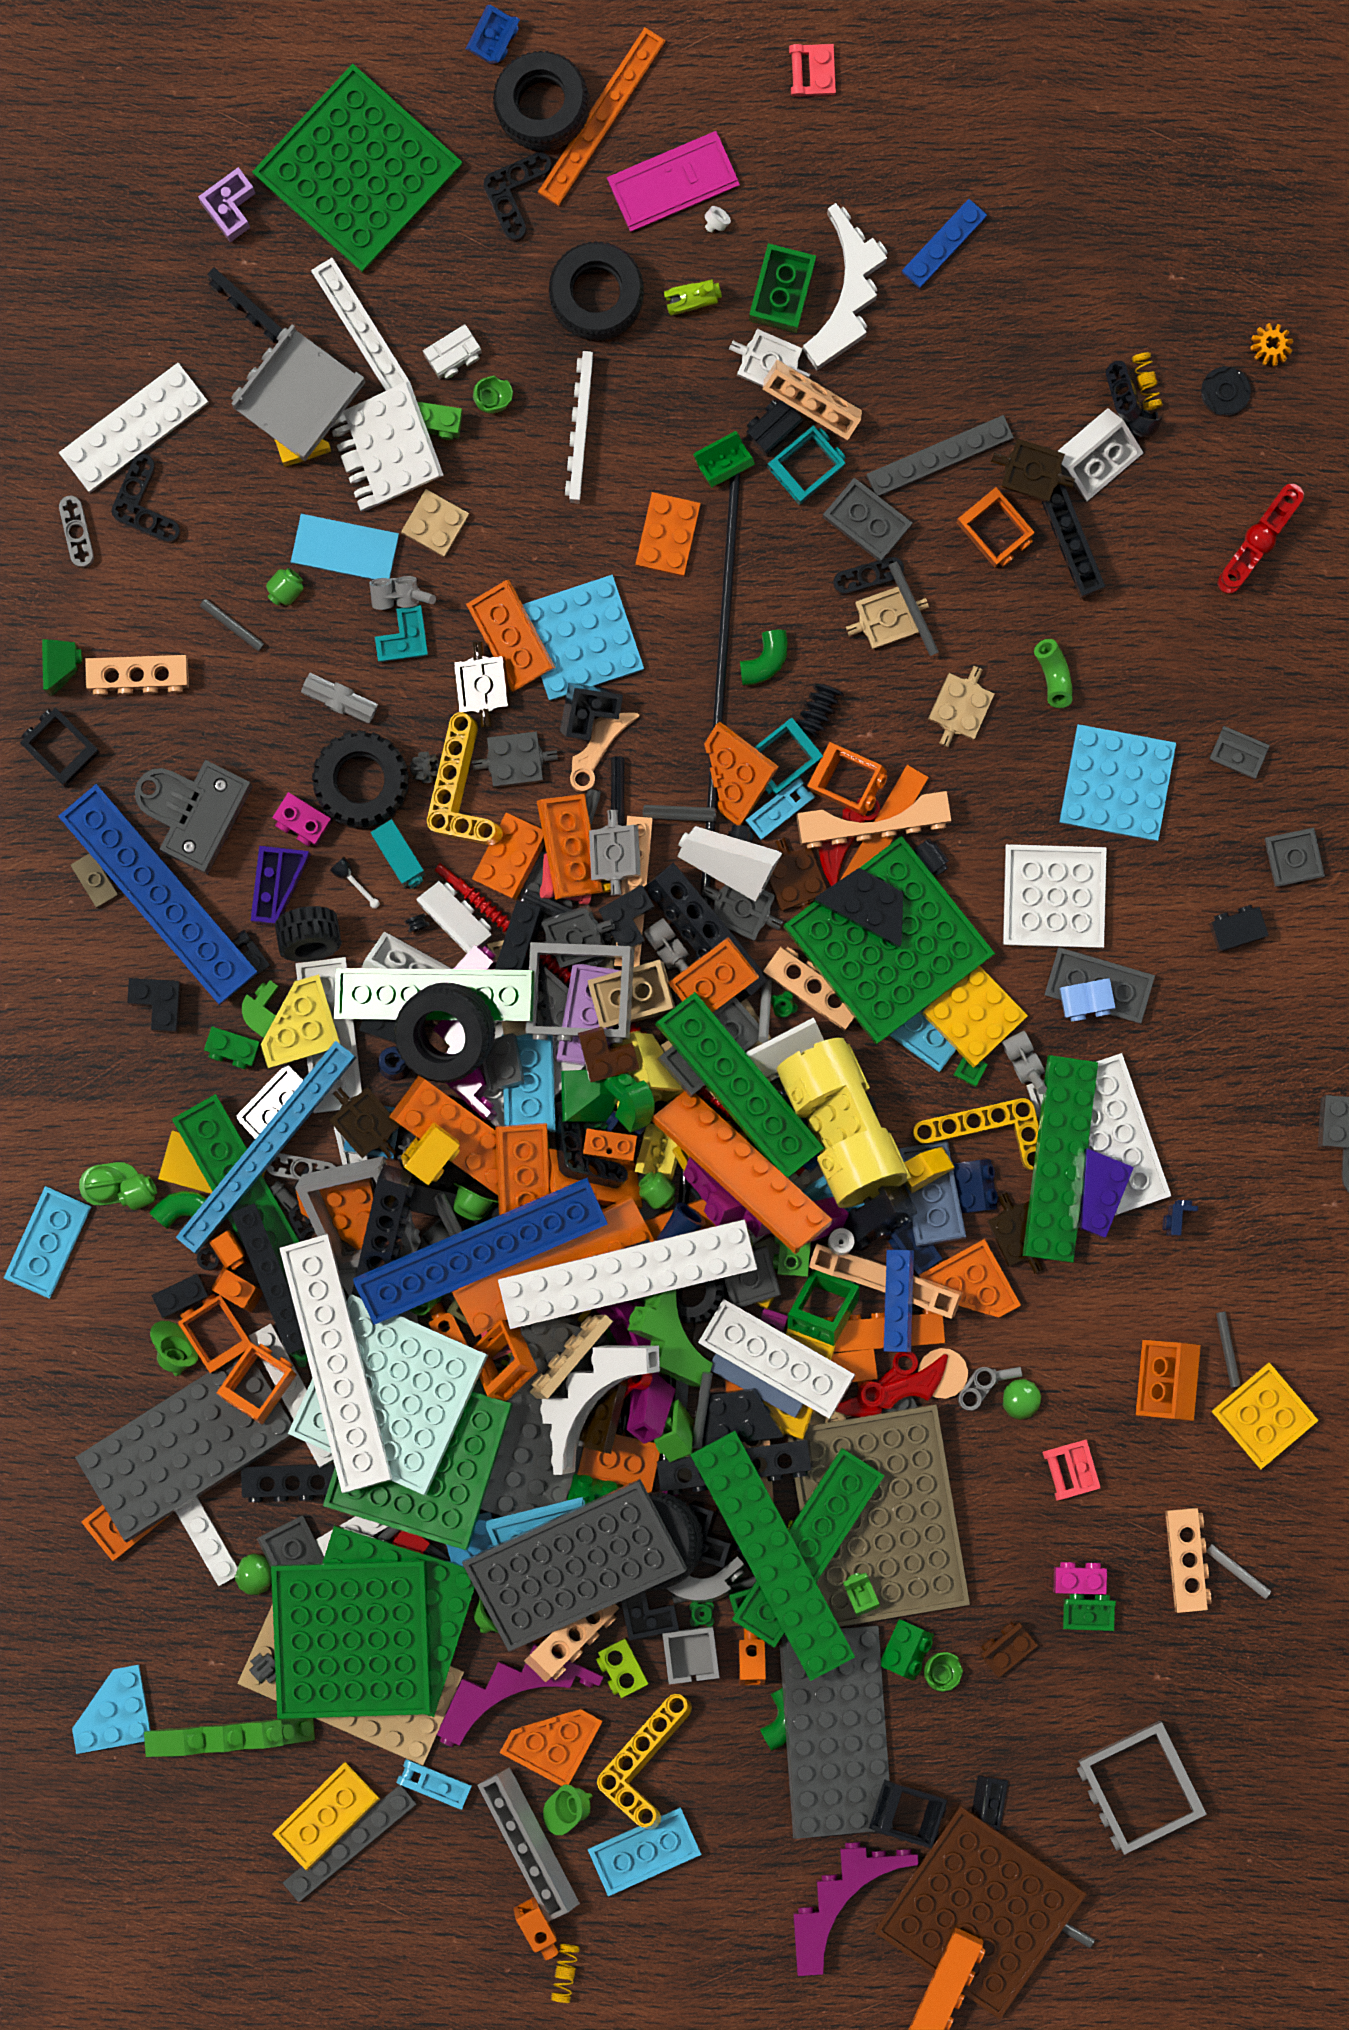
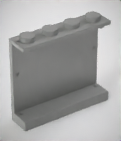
[231,324,365,461]

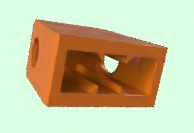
[211,1267,263,1313]
[429,1303,469,1346]
[739,1628,766,1686]
[513,1897,559,1960]

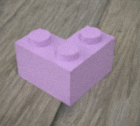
[198,167,255,242]

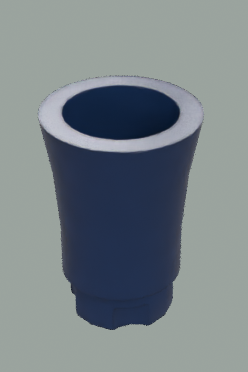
[377,1046,411,1081]
[656,1203,706,1241]

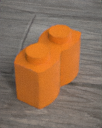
[209,1230,248,1271]

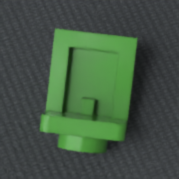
[843,1573,881,1617]

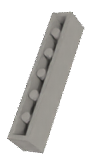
[477,1767,580,1922]

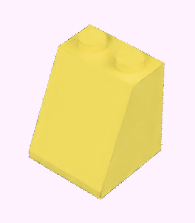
[610,1031,684,1108]

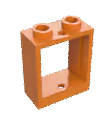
[956,487,1035,568]
[807,742,887,816]
[583,1129,637,1163]
[178,1294,252,1373]
[472,1319,538,1402]
[216,1343,297,1425]

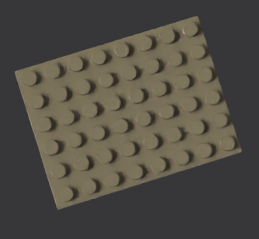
[787,1404,970,1627]

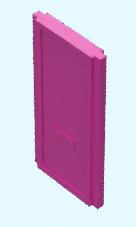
[607,131,740,232]

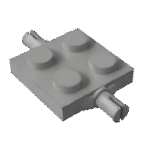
[589,810,641,896]

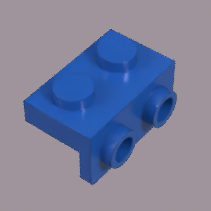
[465,5,520,64]

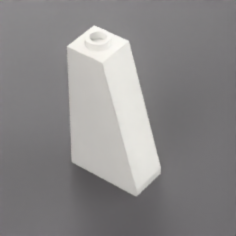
[677,826,782,902]

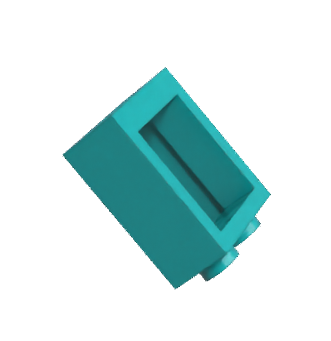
[767,425,846,506]
[754,717,823,796]
[370,819,426,889]

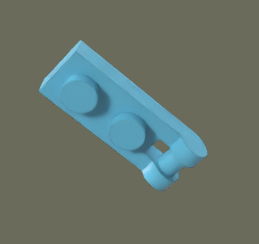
[745,778,816,840]
[396,1759,472,1810]

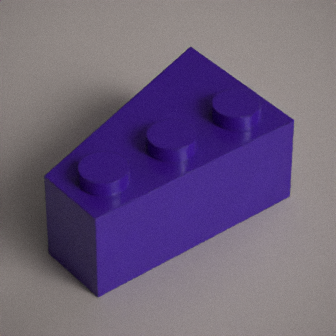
[251,846,311,926]
[1080,1148,1134,1239]

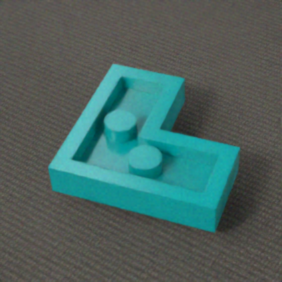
[375,605,428,663]

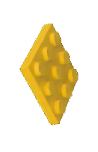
[921,966,1028,1068]
[1211,1362,1319,1470]

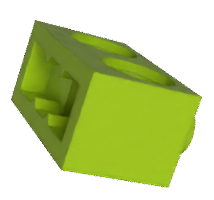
[596,1638,648,1698]

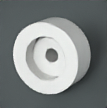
[705,206,731,233]
[828,1228,854,1255]

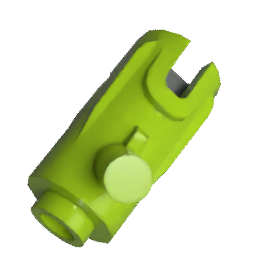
[664,279,722,316]

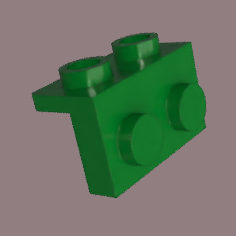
[693,431,755,488]
[1063,1594,1116,1631]
[881,1619,934,1681]

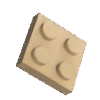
[401,489,469,558]

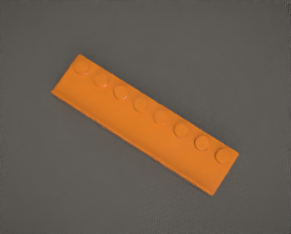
[651,1091,832,1254]
[452,1195,654,1337]

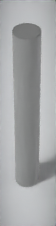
[758,977,772,1043]
[1206,1544,1271,1599]

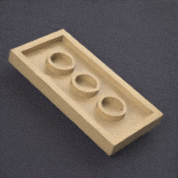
[530,1315,613,1399]

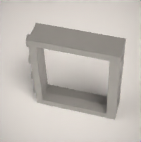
[526,942,635,1043]
[295,1156,421,1271]
[1076,1721,1207,1855]

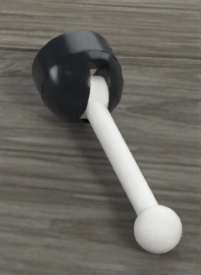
[330,857,380,909]

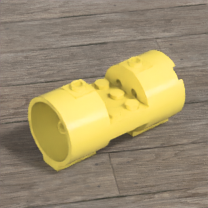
[776,1038,911,1208]

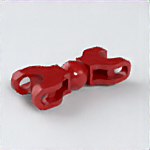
[1217,483,1304,594]

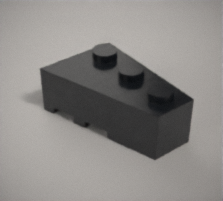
[843,1186,918,1252]

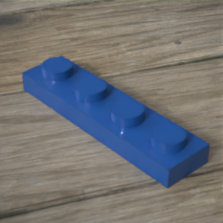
[901,199,987,289]
[884,1250,914,1352]

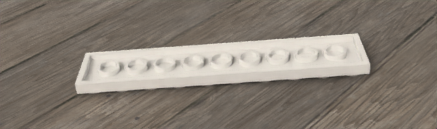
[498,1219,758,1329]
[280,1234,393,1494]

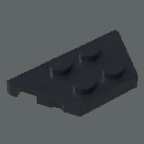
[814,868,903,948]
[692,1388,785,1448]

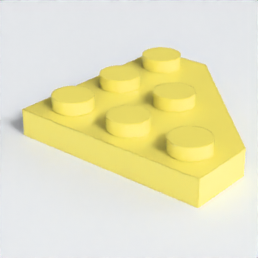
[261,974,340,1069]

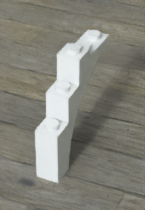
[803,203,888,370]
[540,1345,660,1475]

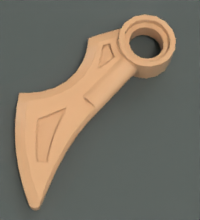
[570,713,639,793]

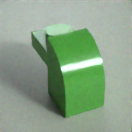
[242,980,279,1038]

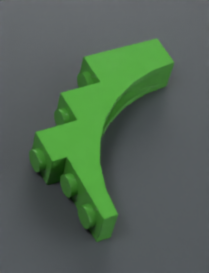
[144,1718,315,1757]

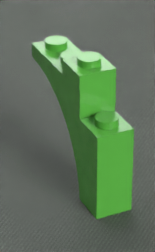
[628,1289,713,1387]

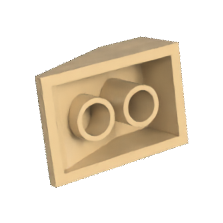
[587,960,676,1029]

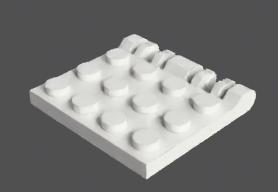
[331,382,444,511]

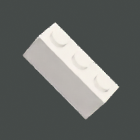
[1058,408,1143,501]
[416,881,492,953]
[361,932,450,969]
[746,1018,824,1082]

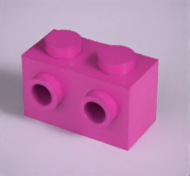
[272,792,332,847]
[1053,1562,1107,1594]

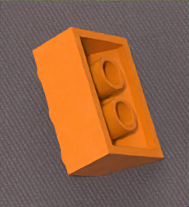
[1136,1340,1201,1421]

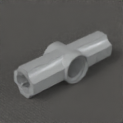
[301,673,378,724]

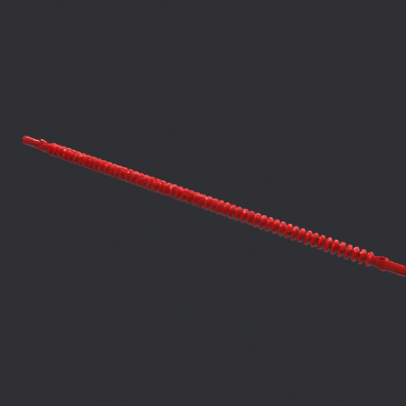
[434,863,805,1176]

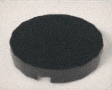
[1201,366,1251,417]

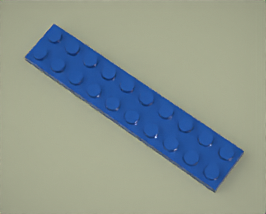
[58,784,258,1005]
[353,1178,608,1325]

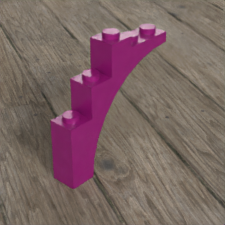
[683,1157,849,1243]
[595,1300,676,1444]
[793,1842,918,1976]

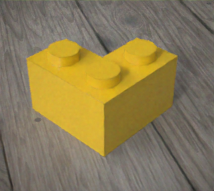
[401,1122,460,1185]

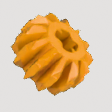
[1250,323,1293,366]

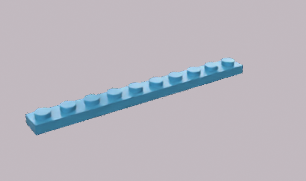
[176,1041,357,1254]

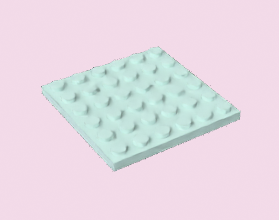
[288,1294,488,1496]

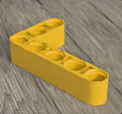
[427,712,502,845]
[912,1098,1039,1171]
[597,1694,692,1830]

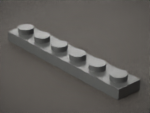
[866,415,1014,497]
[283,1785,417,1903]

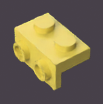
[635,1123,678,1181]

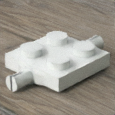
[729,329,811,387]

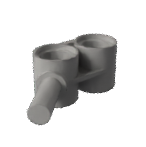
[369,576,436,610]
[642,918,690,972]
[1001,1031,1047,1094]
[958,1367,1022,1410]

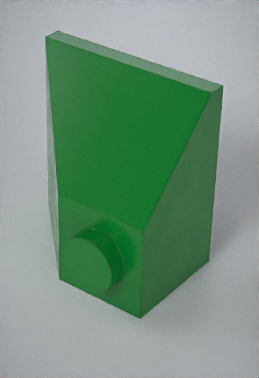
[42,639,83,696]
[561,1070,618,1122]

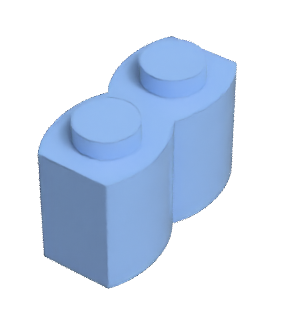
[1059,978,1115,1022]

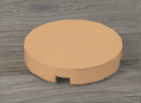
[918,1348,968,1399]

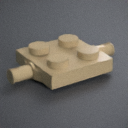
[846,587,929,650]
[928,666,994,747]

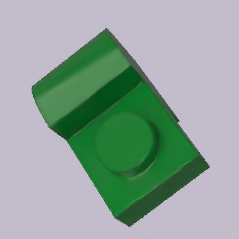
[604,1072,655,1133]

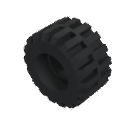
[275,906,342,962]
[676,1278,727,1323]

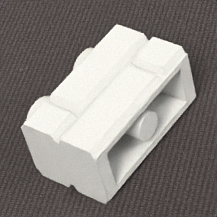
[423,325,482,379]

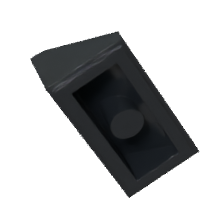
[971,1775,1008,1831]

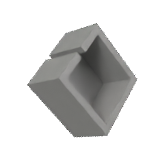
[663,1626,719,1684]

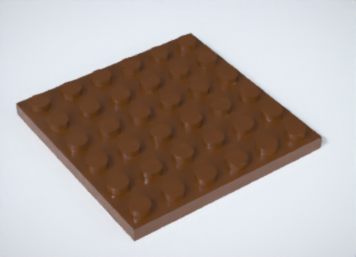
[874,1805,1087,2019]

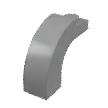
[666,1556,746,1603]

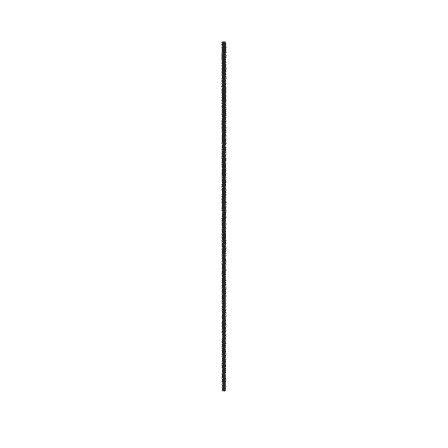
[660,474,740,1461]

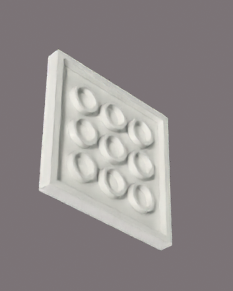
[1003,844,1106,948]

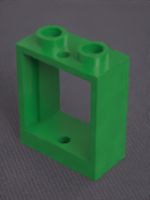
[788,1269,859,1346]

